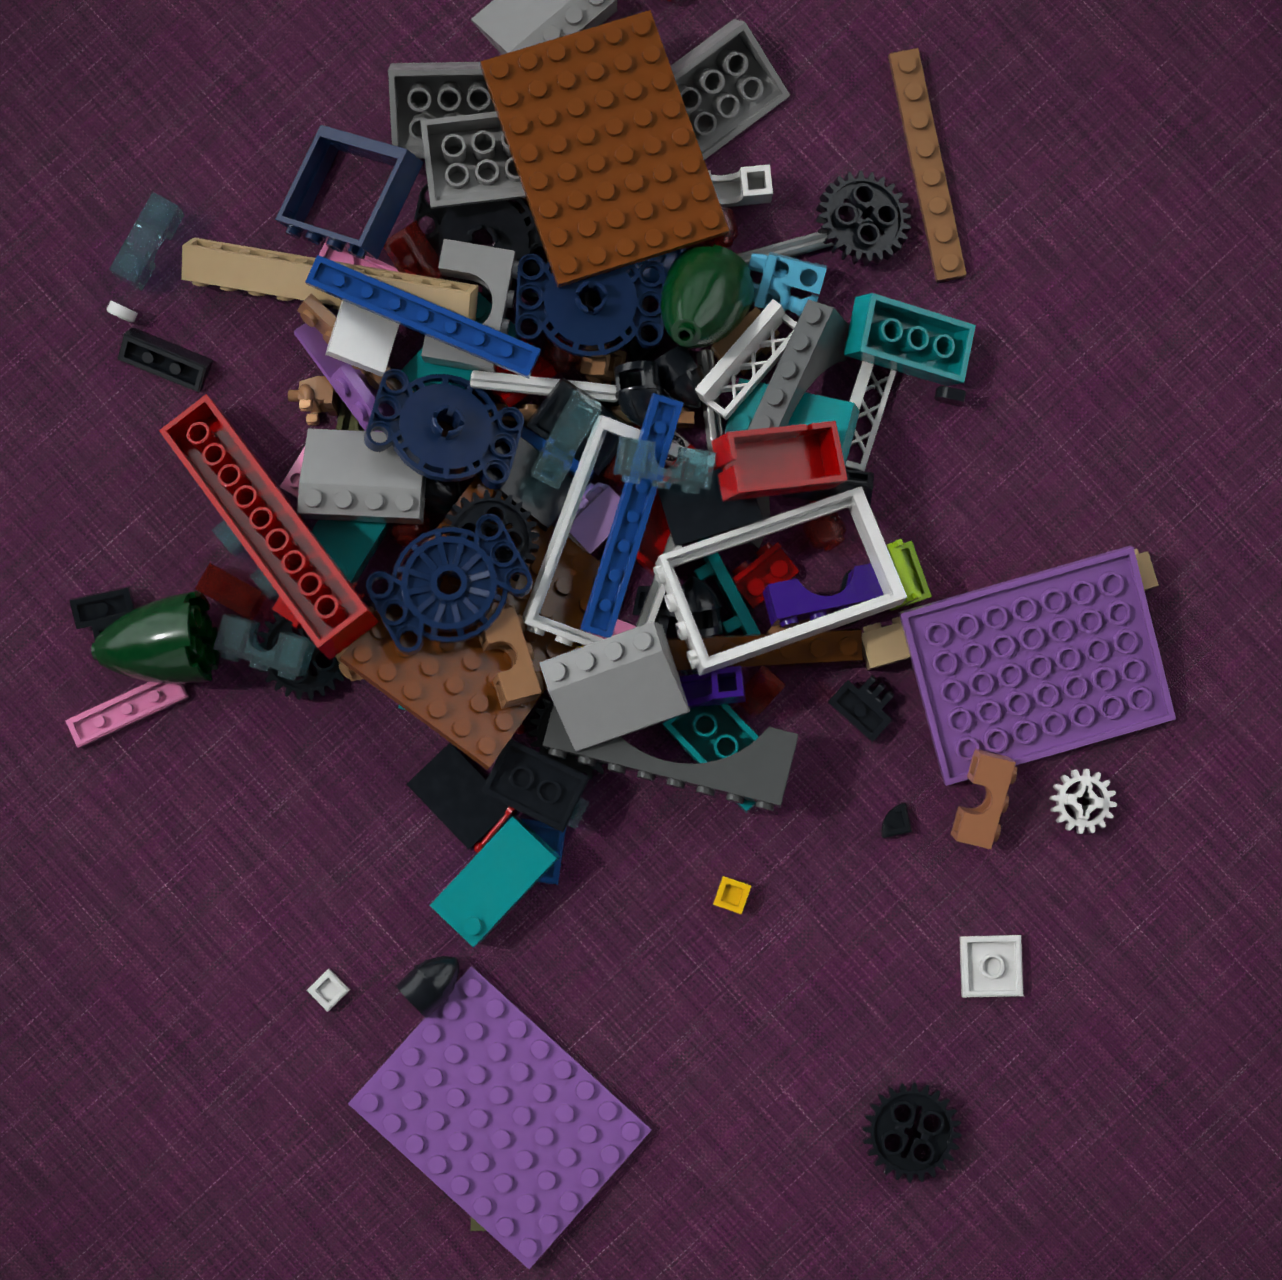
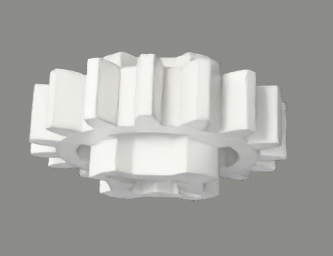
[1049,769,1117,834]

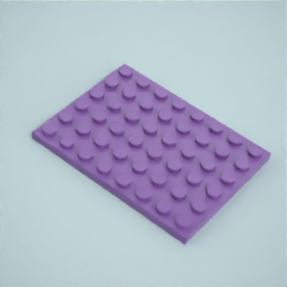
[899,546,1176,786]
[348,966,652,1269]

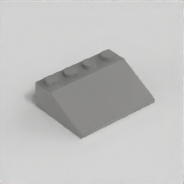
[471,0,617,55]
[671,19,791,160]
[388,62,496,159]
[420,111,526,209]
[297,429,426,524]
[539,621,690,752]

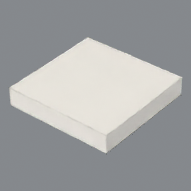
[325,300,399,377]
[960,935,1023,998]

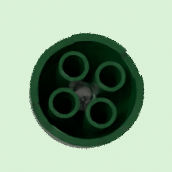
[661,245,755,349]
[91,591,220,684]

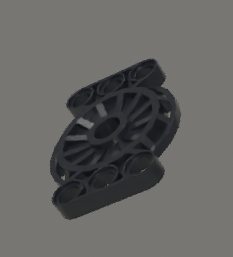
[407,184,552,297]

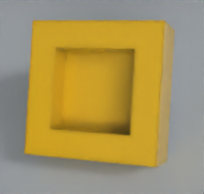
[713,876,751,915]

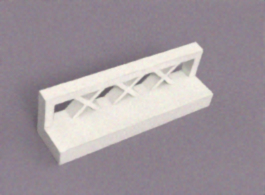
[695,299,797,420]
[845,361,896,471]

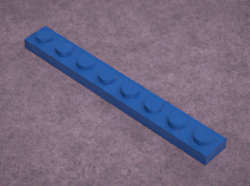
[305,255,541,379]
[580,393,683,638]

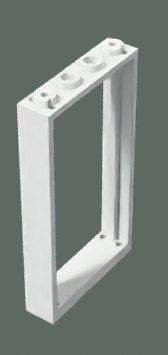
[522,415,715,647]
[653,486,907,676]

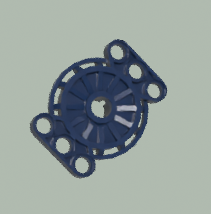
[515,254,665,358]
[364,369,524,490]
[366,514,533,655]

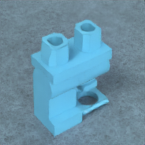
[748,252,827,317]

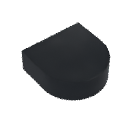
[934,386,966,407]

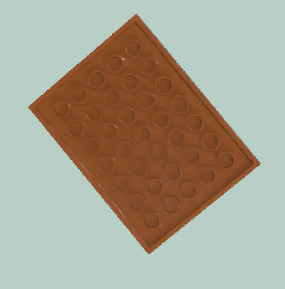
[480,10,729,288]
[339,476,600,770]

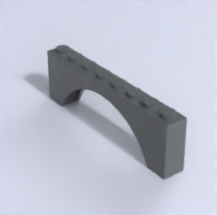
[727,299,850,548]
[543,704,799,812]

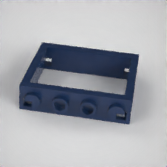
[275,125,423,259]

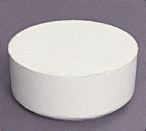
[106,300,138,323]

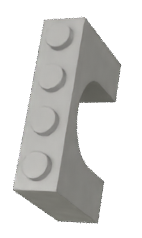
[421,239,519,373]

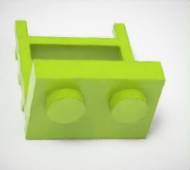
[886,539,932,611]

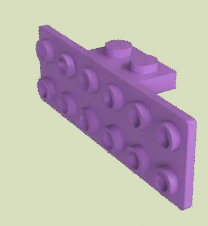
[294,307,395,432]

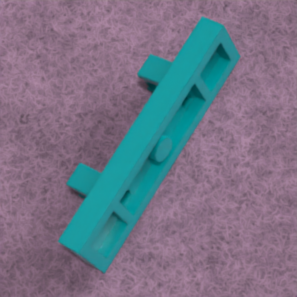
[693,537,761,635]

